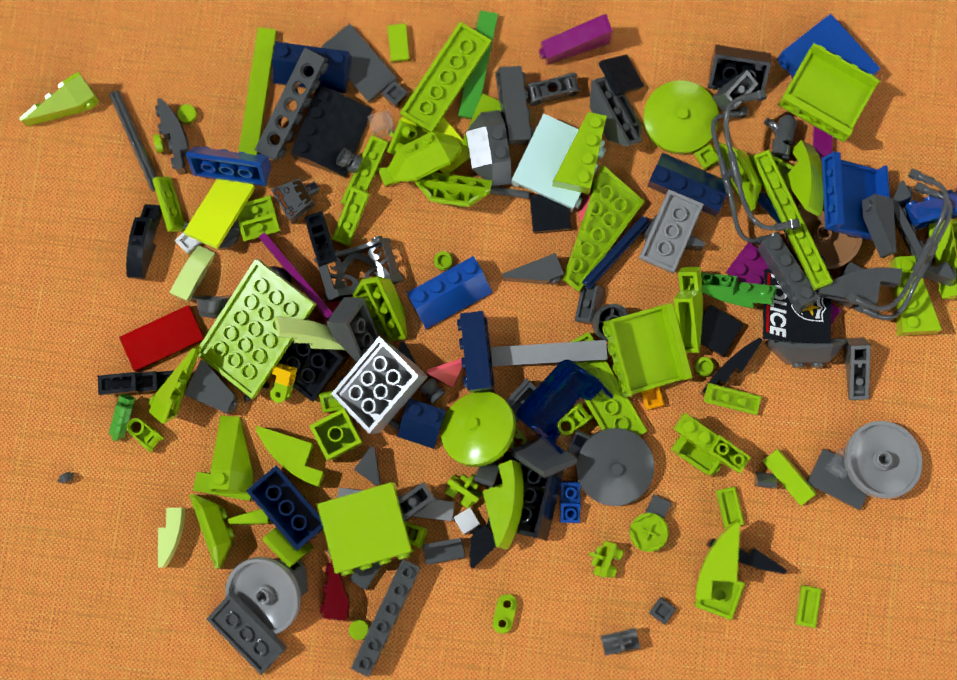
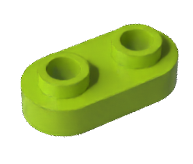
[492,594,517,634]

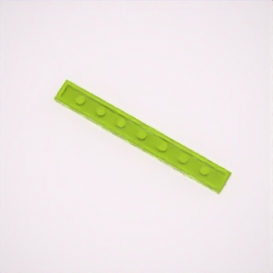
[238,27,277,155]
[751,150,833,291]

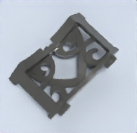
[314,236,404,302]

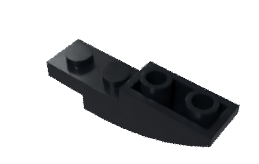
[126,204,162,279]

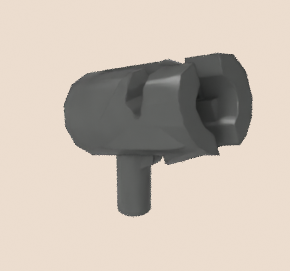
[764,115,798,160]

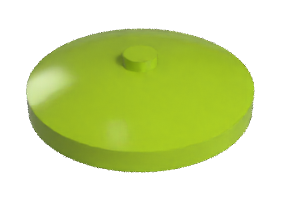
[643,80,719,155]
[441,391,516,467]

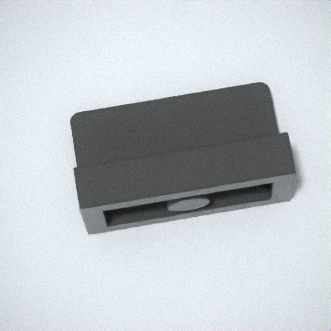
[422,538,465,565]

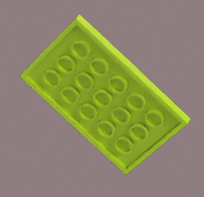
[198,259,317,399]

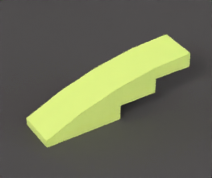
[275,316,345,350]

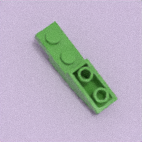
[701,273,777,308]

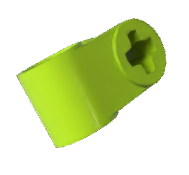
[556,402,593,437]
[127,418,165,453]

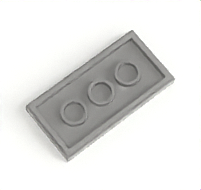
[639,189,704,274]

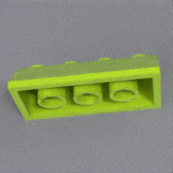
[929,219,957,299]

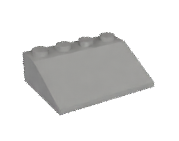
[331,336,428,434]

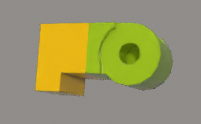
[270,363,297,403]

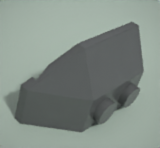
[590,77,642,147]
[466,110,511,187]
[766,339,847,368]

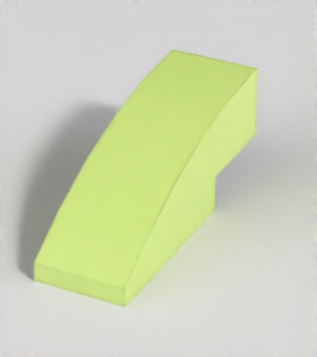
[169,245,216,303]
[158,508,186,568]

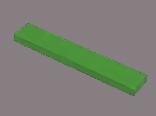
[458,10,498,120]

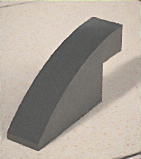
[816,267,902,305]

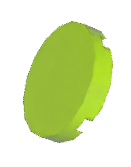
[629,513,669,552]

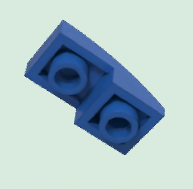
[560,481,581,523]

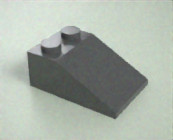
[327,297,379,362]

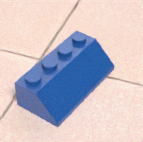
[186,147,271,186]
[904,190,957,230]
[407,256,492,329]

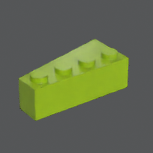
[889,256,942,336]

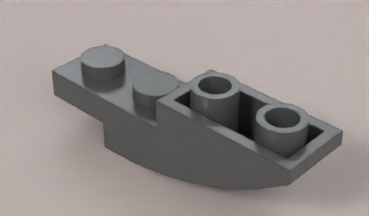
[155,98,190,174]

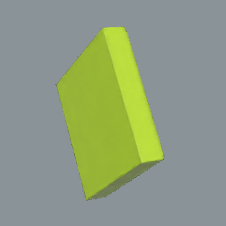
[694,580,745,620]

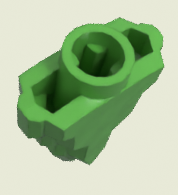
[109,394,135,441]

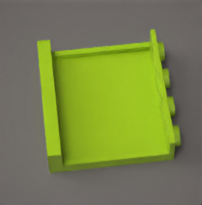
[778,43,880,143]
[603,303,692,396]
[317,482,414,576]

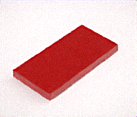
[119,305,204,372]

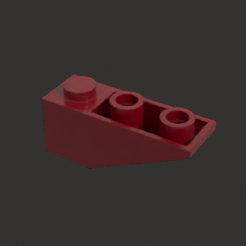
[320,559,350,622]

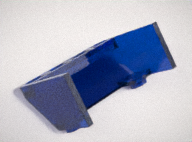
[517,360,614,455]

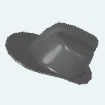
[192,295,232,318]

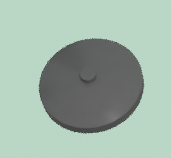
[576,428,654,506]

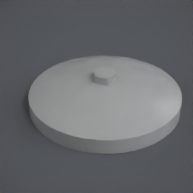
[844,421,923,499]
[225,557,301,634]

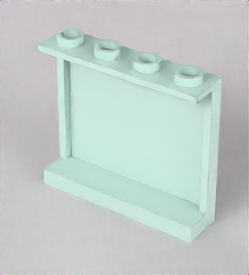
[511,114,606,213]

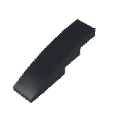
[304,211,338,267]
[700,337,763,397]
[98,370,174,395]
[706,538,787,574]

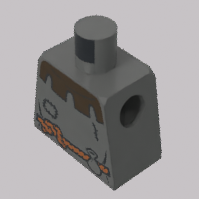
[271,179,320,224]

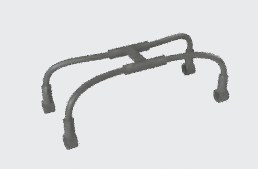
[711,90,800,244]
[846,169,953,320]

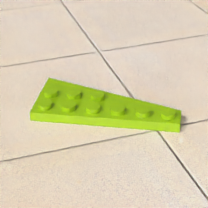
[562,166,645,292]

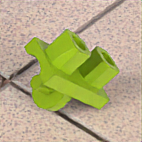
[387,120,418,155]
[445,474,482,508]
[589,541,623,578]

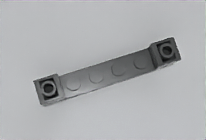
[893,180,956,286]

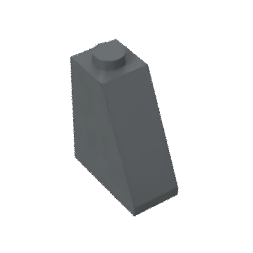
[184,360,238,415]

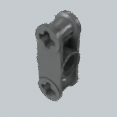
[525,73,582,106]

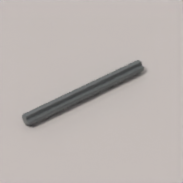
[110,90,157,192]

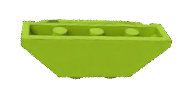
[387,131,462,183]
[714,143,763,212]
[415,172,492,207]
[353,276,407,341]
[189,494,235,569]

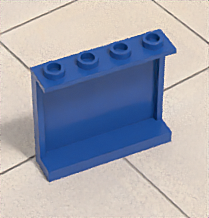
[777,13,881,78]
[822,151,890,241]

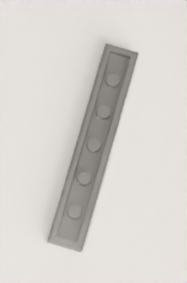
[491,340,608,366]
[338,488,455,521]

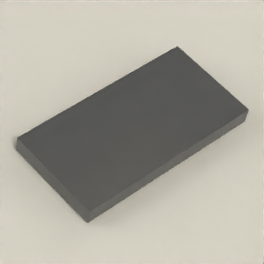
[321,24,397,103]
[206,591,287,675]

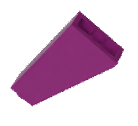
[539,14,612,65]

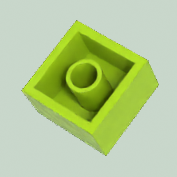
[309,408,363,462]

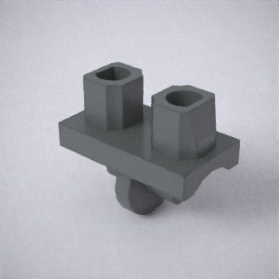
[601,628,640,656]

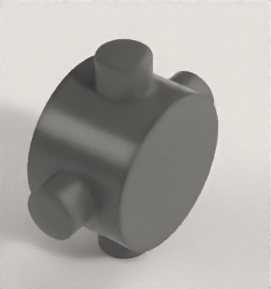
[57,472,75,484]

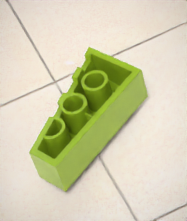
[552,112,607,194]

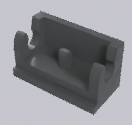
[506,378,542,423]

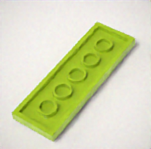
[400,22,492,133]
[562,332,647,436]

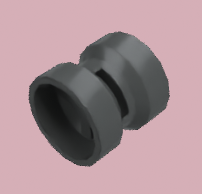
[336,148,362,173]
[420,377,446,404]

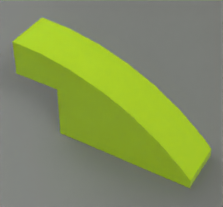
[784,140,824,217]
[674,267,703,353]
[256,426,325,488]
[483,460,524,549]
[695,519,740,600]

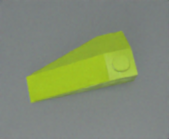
[19,72,100,126]
[149,346,201,424]
[209,416,254,494]

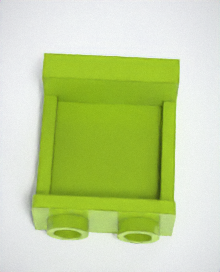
[670,417,732,477]

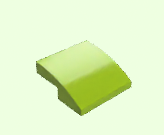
[237,195,280,242]
[262,527,314,568]

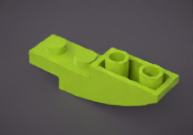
[673,413,751,474]

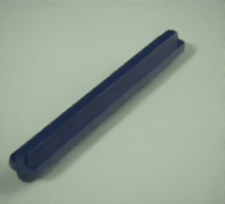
[582,216,650,289]

